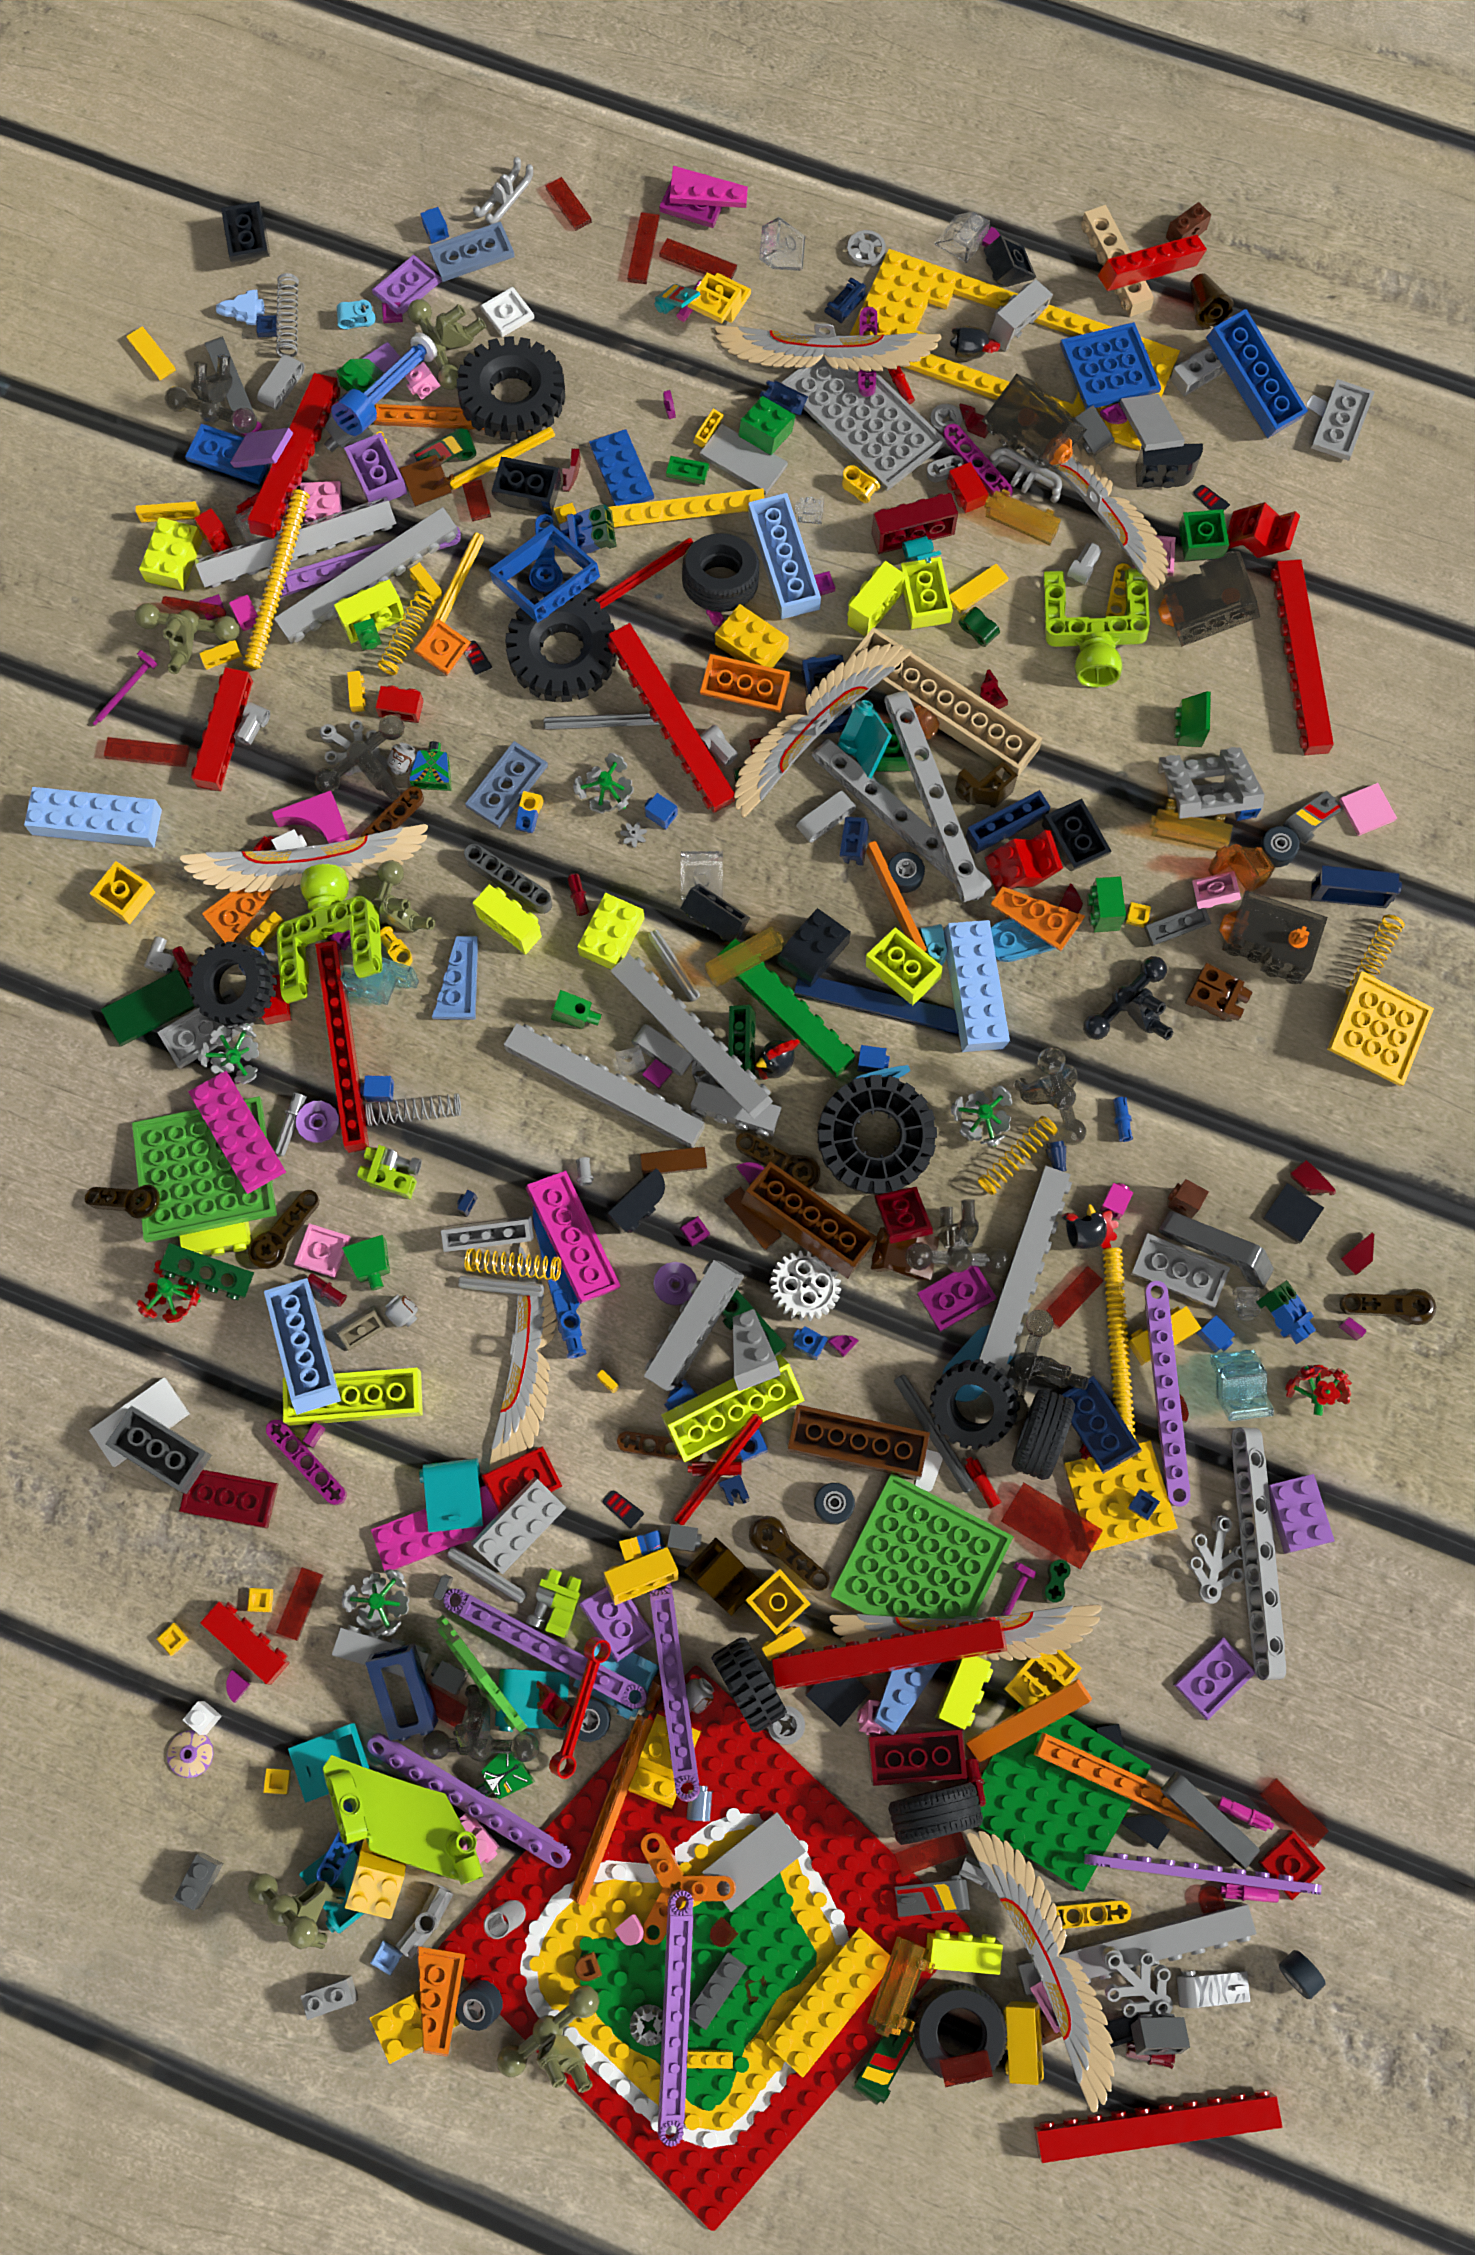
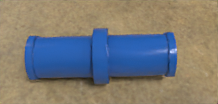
[1113,1097,1133,1142]

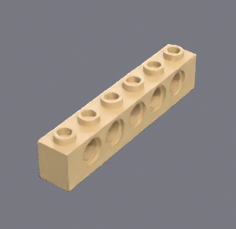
[1081,205,1154,317]

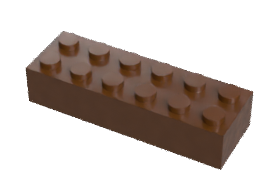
[741,1162,877,1279]
[787,1404,930,1480]

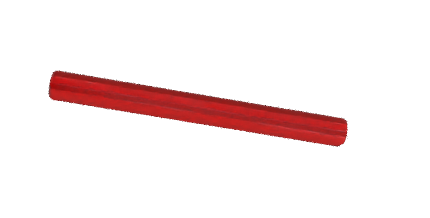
[594,538,694,609]
[673,1414,763,1525]

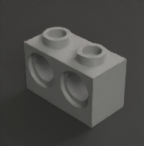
[301,1976,358,2020]

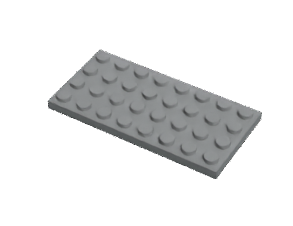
[782,356,946,491]

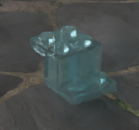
[340,958,419,1005]
[1210,1350,1274,1421]

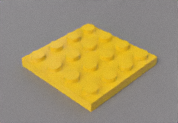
[1327,971,1434,1086]
[1063,1441,1178,1552]

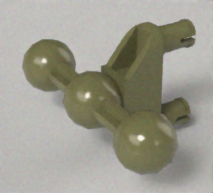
[407,299,487,390]
[134,603,240,674]
[351,860,435,952]
[247,1873,346,1950]
[497,1985,599,2093]

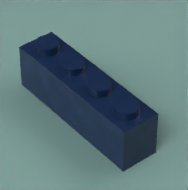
[965,790,1051,854]

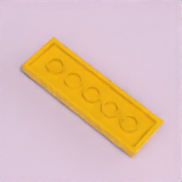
[766,1927,896,2078]

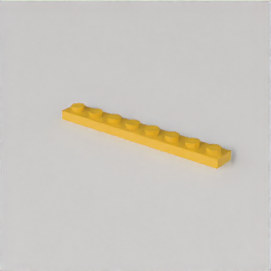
[608,488,764,528]

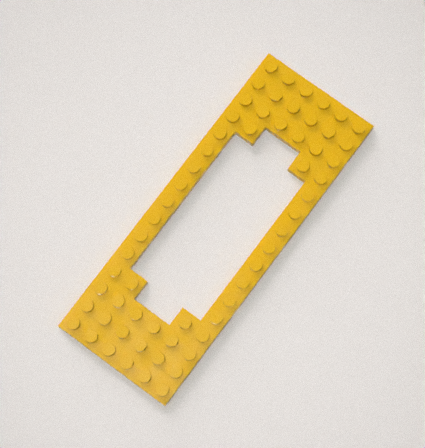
[849,249,1180,451]

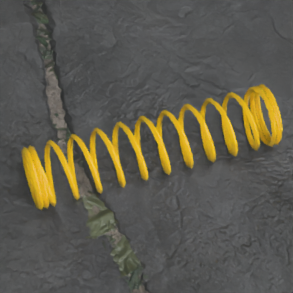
[377,591,435,675]
[1345,914,1405,995]
[978,1116,1058,1195]
[464,1248,561,1281]

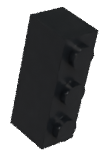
[680,884,750,943]

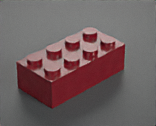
[871,493,958,555]
[867,1729,967,1786]

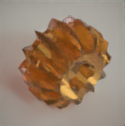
[904,706,940,740]

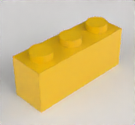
[1127,1306,1202,1366]
[604,1547,678,1605]
[1003,2001,1044,2085]

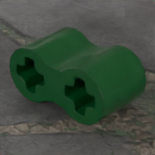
[958,607,1000,647]
[1042,1559,1071,1604]

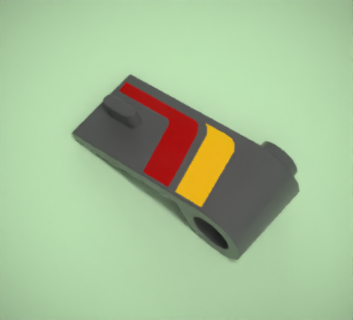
[1282,791,1344,844]
[895,1875,970,1917]

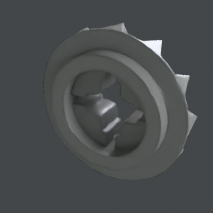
[930,404,962,433]
[768,1706,805,1745]
[630,2005,663,2046]

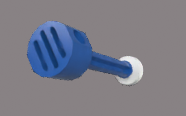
[331,333,438,436]

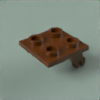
[400,454,455,507]

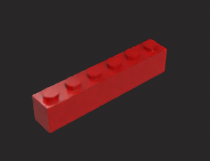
[1098,235,1207,291]
[191,667,253,792]

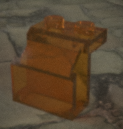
[1208,844,1275,894]

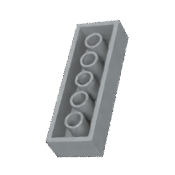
[644,1260,744,1391]

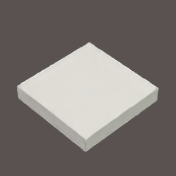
[480,287,534,337]

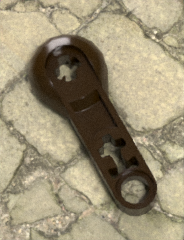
[736,1133,820,1189]
[84,1184,160,1220]
[248,1190,320,1269]
[1339,1288,1437,1325]
[749,1515,830,1591]

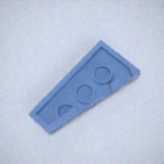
[432,936,478,1020]
[874,1663,941,1735]

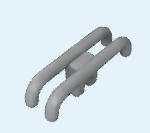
[473,157,533,225]
[990,447,1062,503]

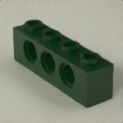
[728,1005,756,1075]
[158,1243,254,1301]
[721,1289,786,1357]

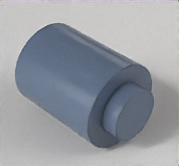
[687,1785,712,1821]

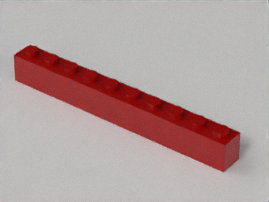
[247,373,341,539]
[1271,559,1334,756]
[607,623,735,814]
[315,940,369,1153]
[772,1617,1008,1690]
[1034,2089,1283,2163]

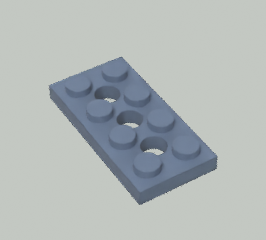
[428,221,515,282]
[465,741,548,829]

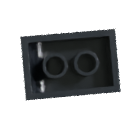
[221,201,270,263]
[1136,443,1203,488]
[491,456,561,515]
[1042,798,1111,871]
[777,908,851,987]
[603,1168,665,1234]

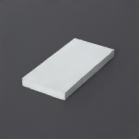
[89,1377,190,1467]

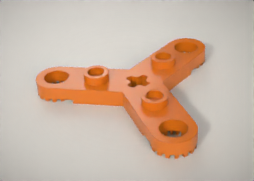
[641,1833,736,1945]

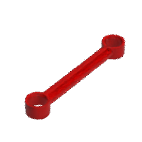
[549,1637,611,1779]

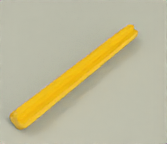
[449,427,555,490]
[428,532,484,630]

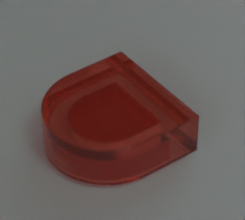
[1198,1886,1226,1914]
[710,1916,739,1947]

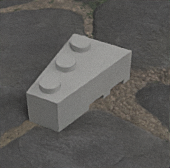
[988,279,1053,352]
[733,1309,781,1391]

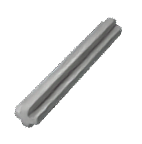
[648,929,700,1002]
[458,1276,544,1297]
[447,1547,527,1603]

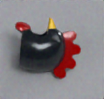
[950,326,1000,359]
[755,1039,800,1080]
[1062,1204,1119,1249]

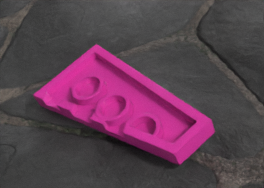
[670,166,748,208]

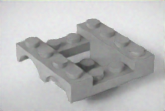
[1158,747,1264,819]

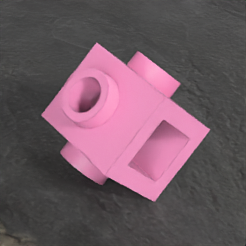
[405,362,440,400]
[857,1700,886,1737]

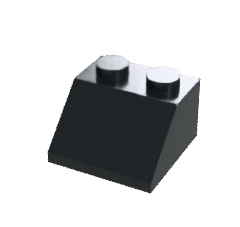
[984,235,1036,287]

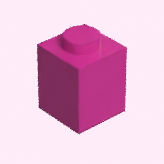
[229,594,258,632]
[1099,1183,1133,1220]

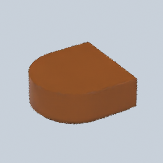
[575,1951,602,1981]

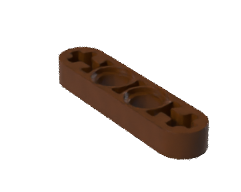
[360,786,424,837]
[617,1431,703,1463]

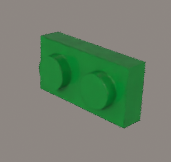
[666,456,709,485]
[353,618,382,650]

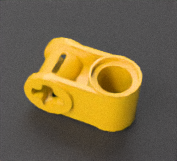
[842,465,880,503]

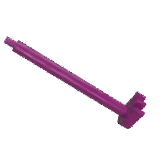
[92,650,158,726]
[1000,1562,1037,1616]

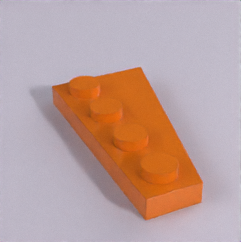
[991,887,1085,952]
[202,888,277,943]
[417,1946,465,2057]

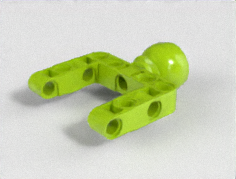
[1044,568,1150,688]
[277,864,382,1004]

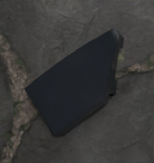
[1121,1814,1170,1849]

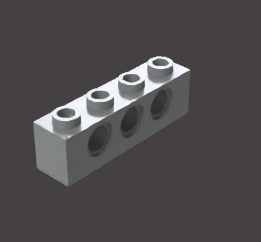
[1170,344,1226,397]

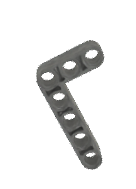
[1159,1211,1274,1289]

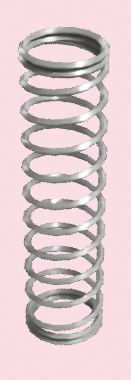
[276,273,299,357]
[365,1093,461,1126]
[484,1900,526,1939]

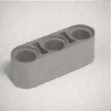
[257,354,305,410]
[796,791,856,843]
[631,1024,694,1076]

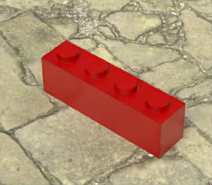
[200,1602,290,1685]

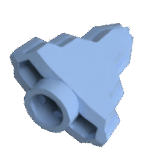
[216,289,265,325]

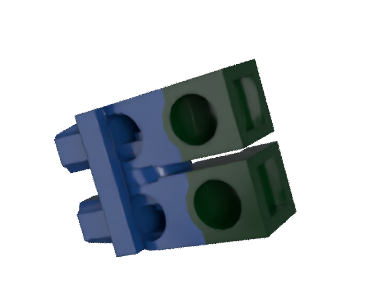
[559,503,617,553]
[1256,1280,1316,1344]

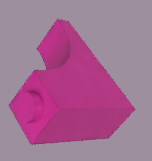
[272,791,350,844]

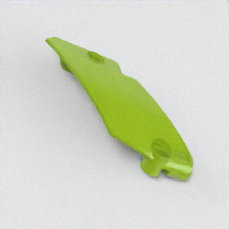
[322,1755,484,1885]

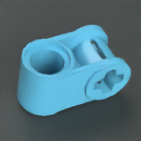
[336,300,376,329]
[919,924,947,966]

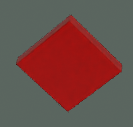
[1258,1830,1326,1900]

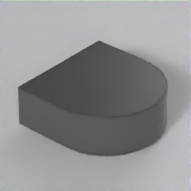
[433,1574,453,1600]

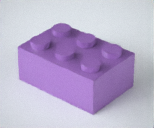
[344,433,407,502]
[1268,1474,1335,1554]

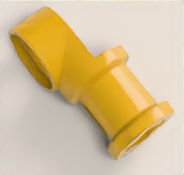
[380,926,413,968]

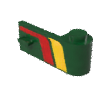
[414,428,477,463]
[852,2022,914,2105]

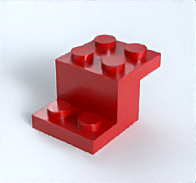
[1227,502,1300,558]
[984,830,1063,895]

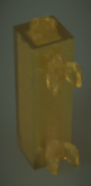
[984,489,1061,545]
[1149,799,1233,852]
[705,927,784,988]
[867,1936,935,2037]

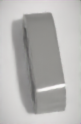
[927,455,964,482]

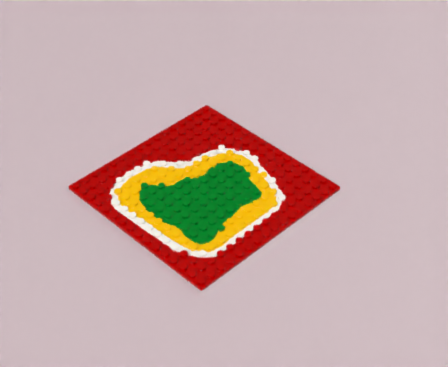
[438,1665,970,2231]

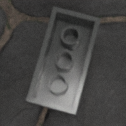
[105,1406,212,1494]

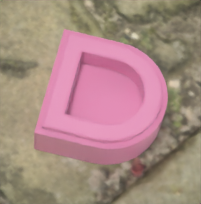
[615,1914,644,1945]

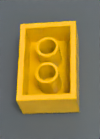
[715,604,789,668]

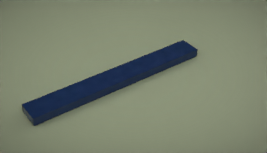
[794,978,959,1034]

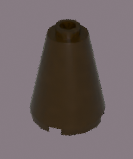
[1190,273,1234,329]

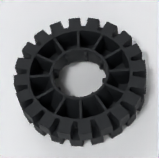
[457,336,565,440]
[505,591,617,702]
[817,1075,937,1194]

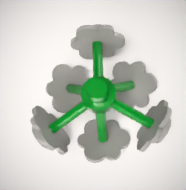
[573,753,634,813]
[197,1023,259,1084]
[951,1085,1013,1147]
[342,1569,409,1637]

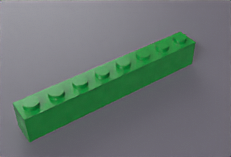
[717,938,855,1078]

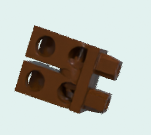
[1185,962,1253,1021]

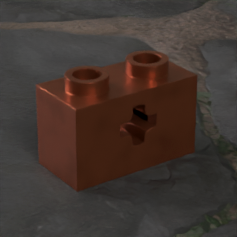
[1166,202,1212,242]
[1167,1179,1209,1219]

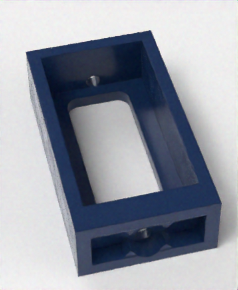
[802,654,852,735]
[1311,865,1402,908]
[365,1643,439,1741]

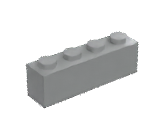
[691,1081,781,1137]
[441,1216,534,1252]
[332,1625,431,1677]

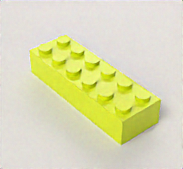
[661,1354,805,1462]
[283,1368,423,1426]

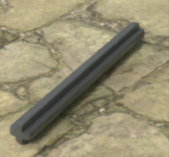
[544,713,659,729]
[894,1374,976,1493]

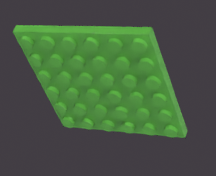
[132,1096,277,1243]
[830,1473,1014,1661]

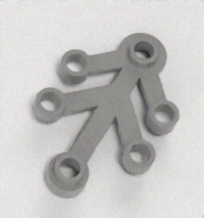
[320,720,388,776]
[1187,1515,1244,1604]
[1101,1946,1173,2017]

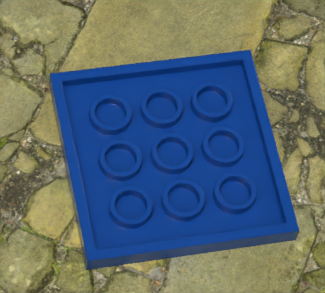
[1060,322,1161,410]

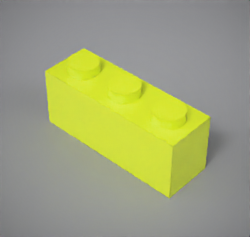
[179,1222,252,1256]
[925,1930,1003,1975]

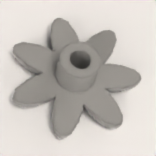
[620,822,647,848]

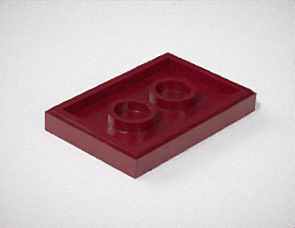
[874,1186,933,1244]

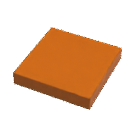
[414,618,471,676]

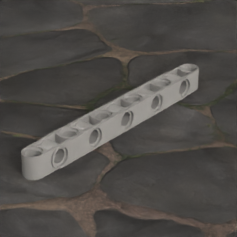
[885,690,984,903]
[812,739,992,901]
[1231,1427,1286,1680]

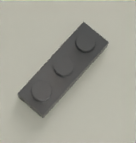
[1144,906,1211,946]
[689,1952,747,2030]

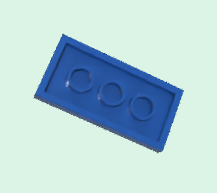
[185,424,269,485]
[589,429,654,506]

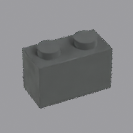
[1071,405,1114,456]
[173,1853,224,1911]
[1131,2014,1190,2055]

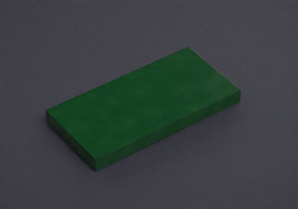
[101,970,196,1047]

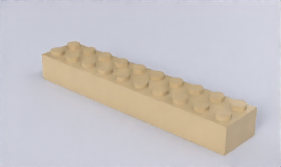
[849,627,1043,778]

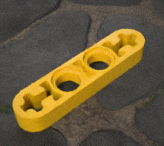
[1105,563,1131,631]
[1056,1900,1131,1929]

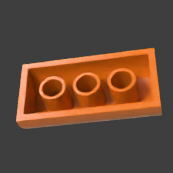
[700,654,790,713]

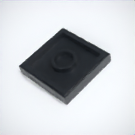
[1263,1183,1324,1244]
[806,1677,870,1728]

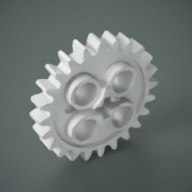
[769,1251,841,1321]

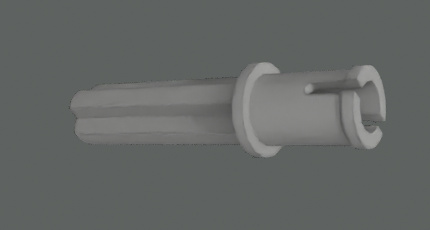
[274,1093,307,1156]

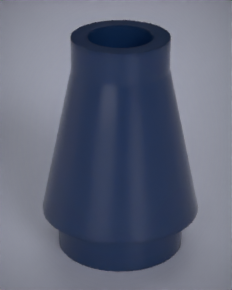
[1045,1141,1067,1172]

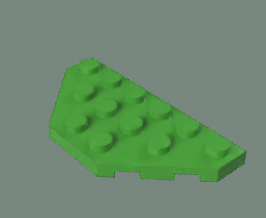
[436,1615,527,1733]

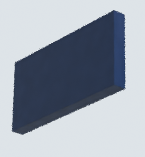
[1061,1375,1142,1474]

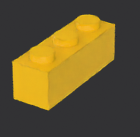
[693,408,724,448]
[409,562,443,601]
[199,640,242,670]
[347,671,366,712]
[246,911,285,947]
[761,1626,806,1661]
[687,2049,733,2069]

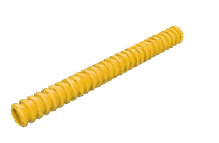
[243,489,310,670]
[1102,1248,1136,1439]

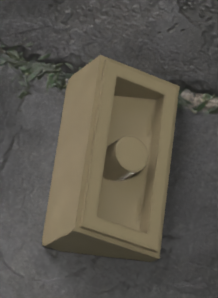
[335,1306,386,1351]

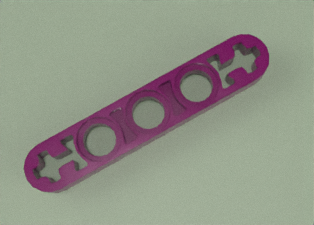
[858,307,877,397]
[943,424,1013,503]
[266,1419,347,1506]

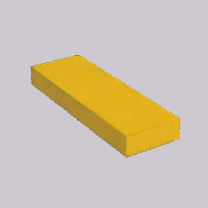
[126,326,176,381]
[136,501,201,523]
[949,564,1009,614]

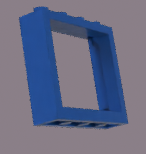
[489,524,600,623]

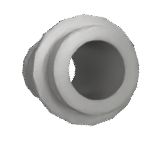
[576,1157,594,1186]

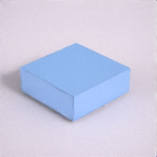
[370,1941,403,1975]

